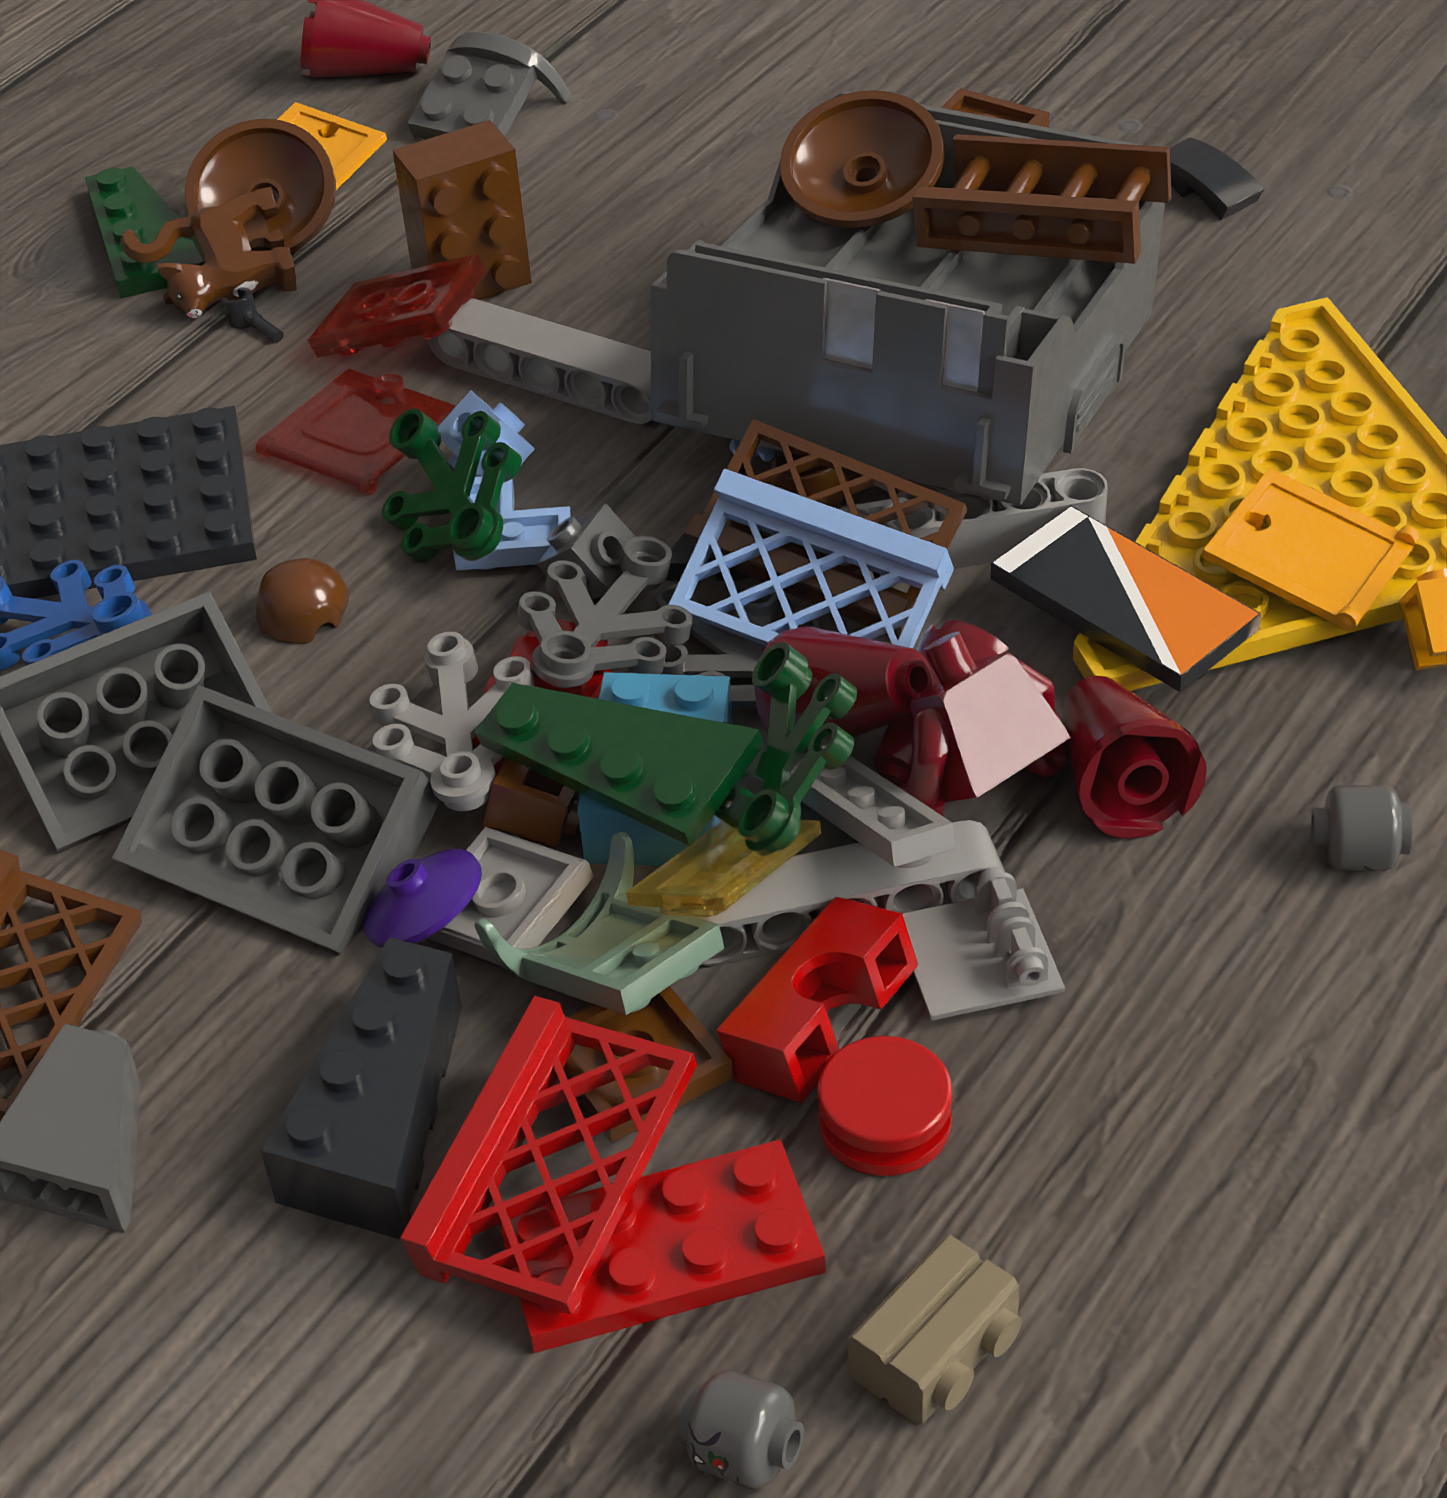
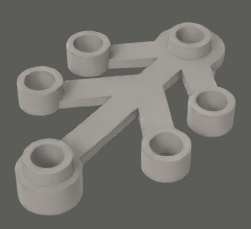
[369,632,535,811]

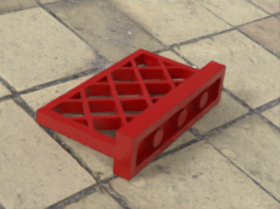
[400,996,697,1315]

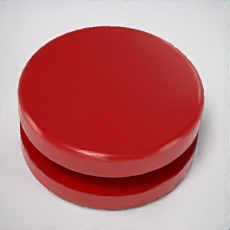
[817,1036,952,1176]

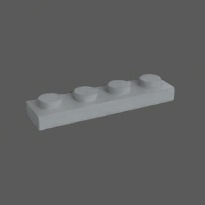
[790,753,956,868]

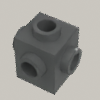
[536,503,635,600]

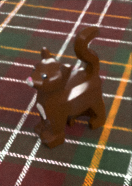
[120,187,297,319]

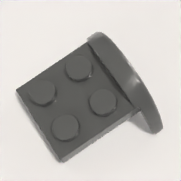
[407,32,571,139]

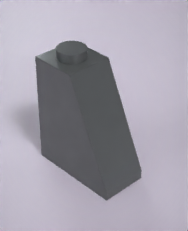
[0,1023,141,1233]

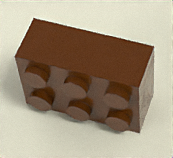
[392,120,532,314]

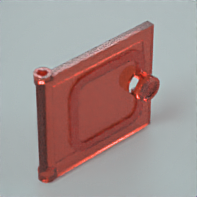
[256,368,455,495]

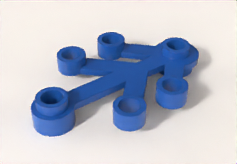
[0,560,152,671]

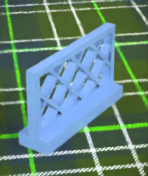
[669,469,954,648]

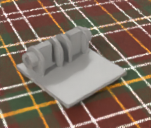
[902,867,1065,1021]

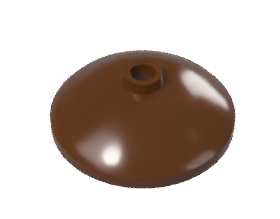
[780,90,944,228]
[185,119,336,253]

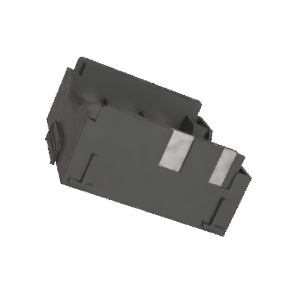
[651,90,1165,506]

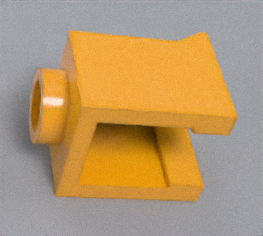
[1399,568,1447,670]

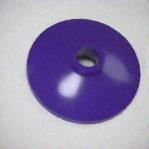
[363,849,482,948]

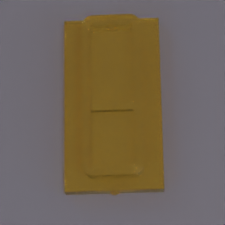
[626,820,822,917]

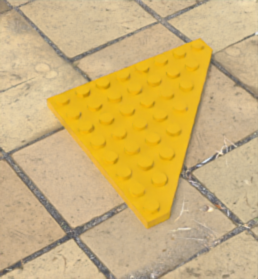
[1073,297,1447,691]

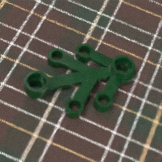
[382,408,522,563]
[714,642,857,856]

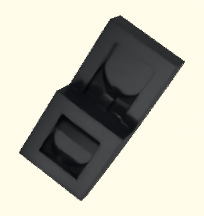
[1170,137,1265,220]

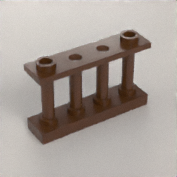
[912,134,1172,264]

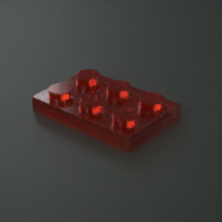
[307,254,487,358]

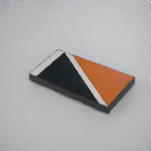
[990,505,1261,692]

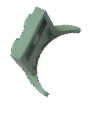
[474,831,724,1015]

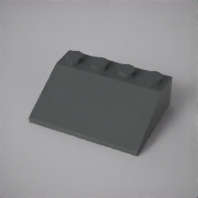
[0,591,272,853]
[112,685,440,954]

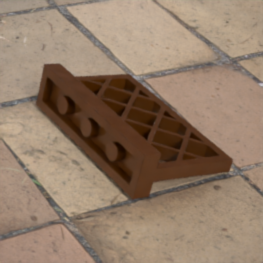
[684,419,967,639]
[0,850,142,1122]

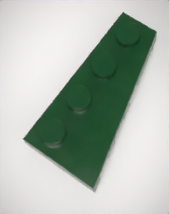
[85,166,204,299]
[474,683,764,847]

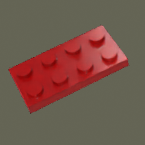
[499,1139,826,1353]

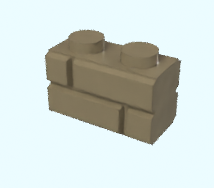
[848,1235,1022,1426]

